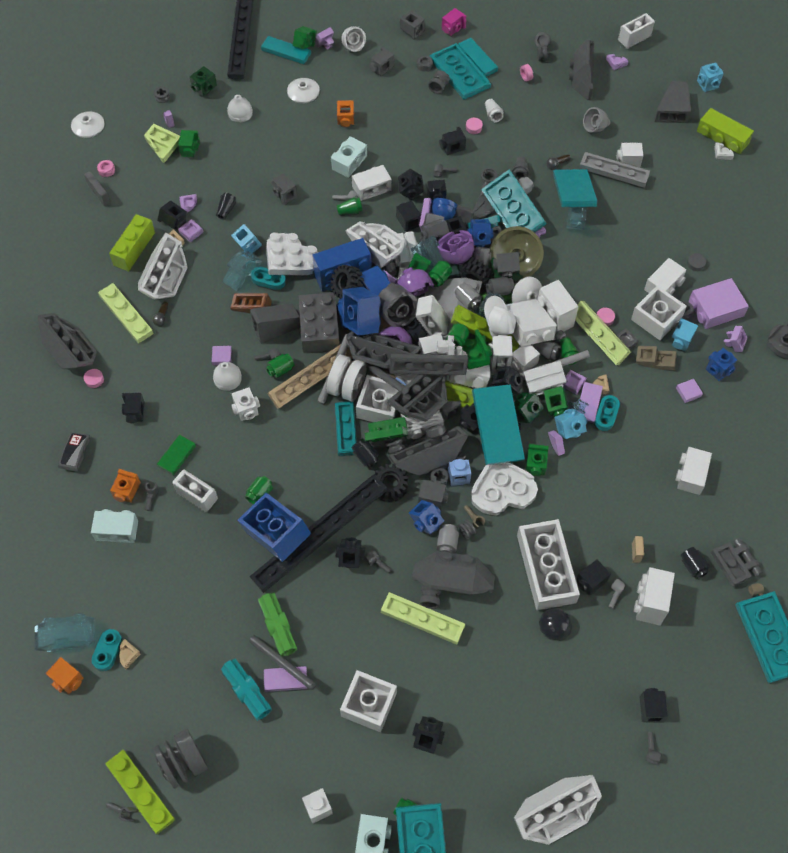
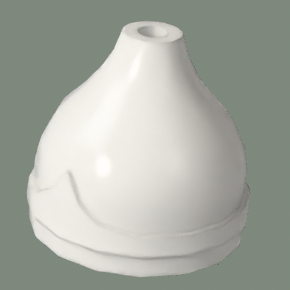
[341,26,366,52]
[227,95,253,123]
[213,362,242,391]

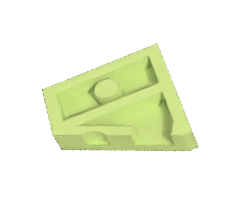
[144,124,180,163]

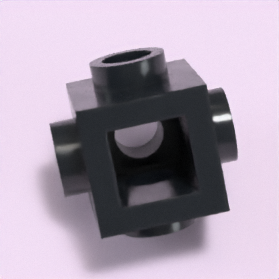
[398,168,424,200]
[491,366,524,395]
[458,403,479,431]
[335,537,365,568]
[412,716,445,754]

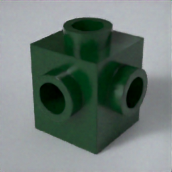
[190,66,217,96]
[514,393,544,423]

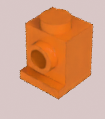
[337,100,354,127]
[110,469,141,503]

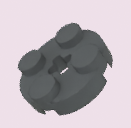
[767,324,788,360]

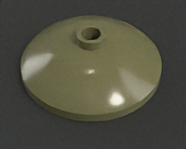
[490,226,544,278]

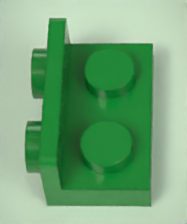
[462,329,492,370]
[364,417,408,443]

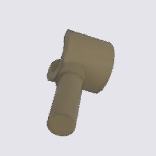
[464,505,485,529]
[748,583,764,596]

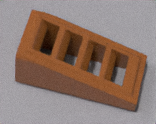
[230,293,272,313]

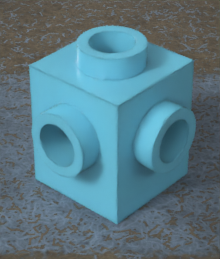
[697,63,723,92]
[554,409,587,439]

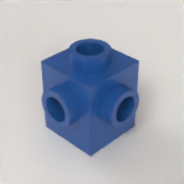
[467,219,494,247]
[706,347,737,381]
[409,500,444,534]

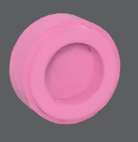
[520,64,533,82]
[466,118,483,134]
[97,160,115,177]
[597,308,615,326]
[84,369,104,388]

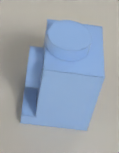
[448,459,471,486]

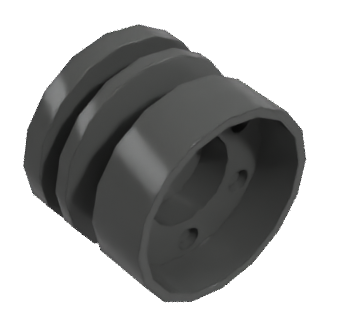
[153,728,208,789]

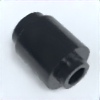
[351,438,379,467]
[680,547,710,578]

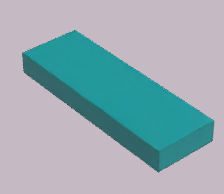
[261,36,311,64]
[458,38,498,77]
[335,402,356,456]

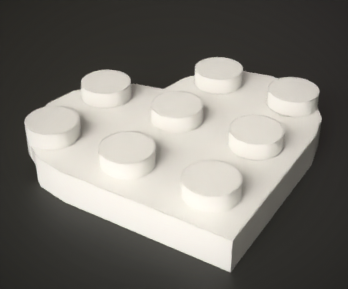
[266,233,318,275]
[471,463,538,516]

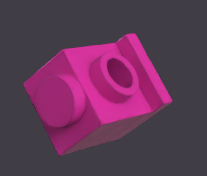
[442,8,467,36]

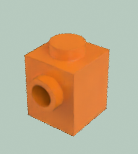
[45,657,84,694]

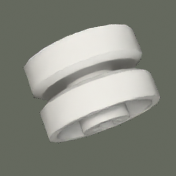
[326,354,367,402]

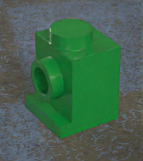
[292,26,317,49]
[178,130,200,158]
[544,386,569,417]
[526,444,549,476]

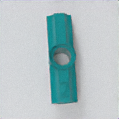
[221,658,272,721]

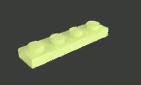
[98,283,154,344]
[575,301,631,365]
[381,592,465,645]

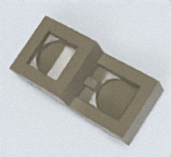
[636,346,677,371]

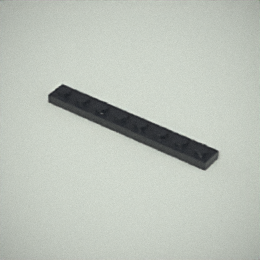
[227,0,253,79]
[249,474,387,593]

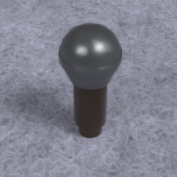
[546,154,570,169]
[152,301,168,326]

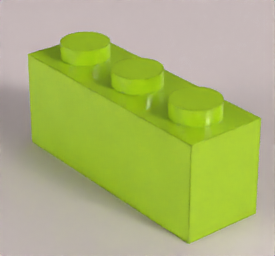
[697,108,754,154]
[109,214,155,272]

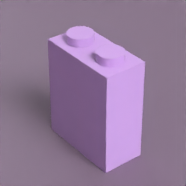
[689,278,749,329]

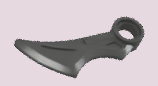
[472,168,498,219]

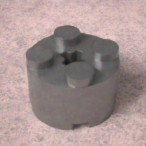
[378,283,418,327]

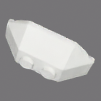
[346,222,406,268]
[138,233,188,300]
[514,775,602,845]

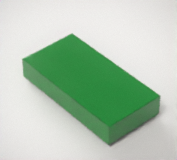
[157,434,196,476]

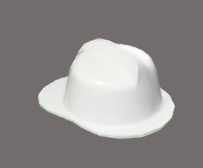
[484,296,516,337]

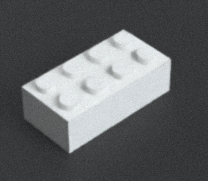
[517,519,580,611]

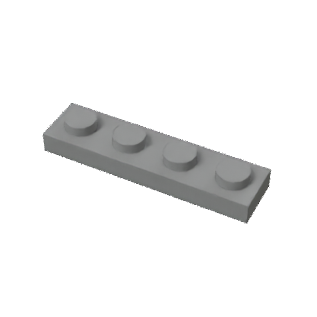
[579,152,650,188]

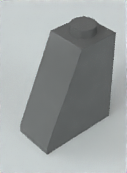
[654,81,691,123]
[250,303,301,344]

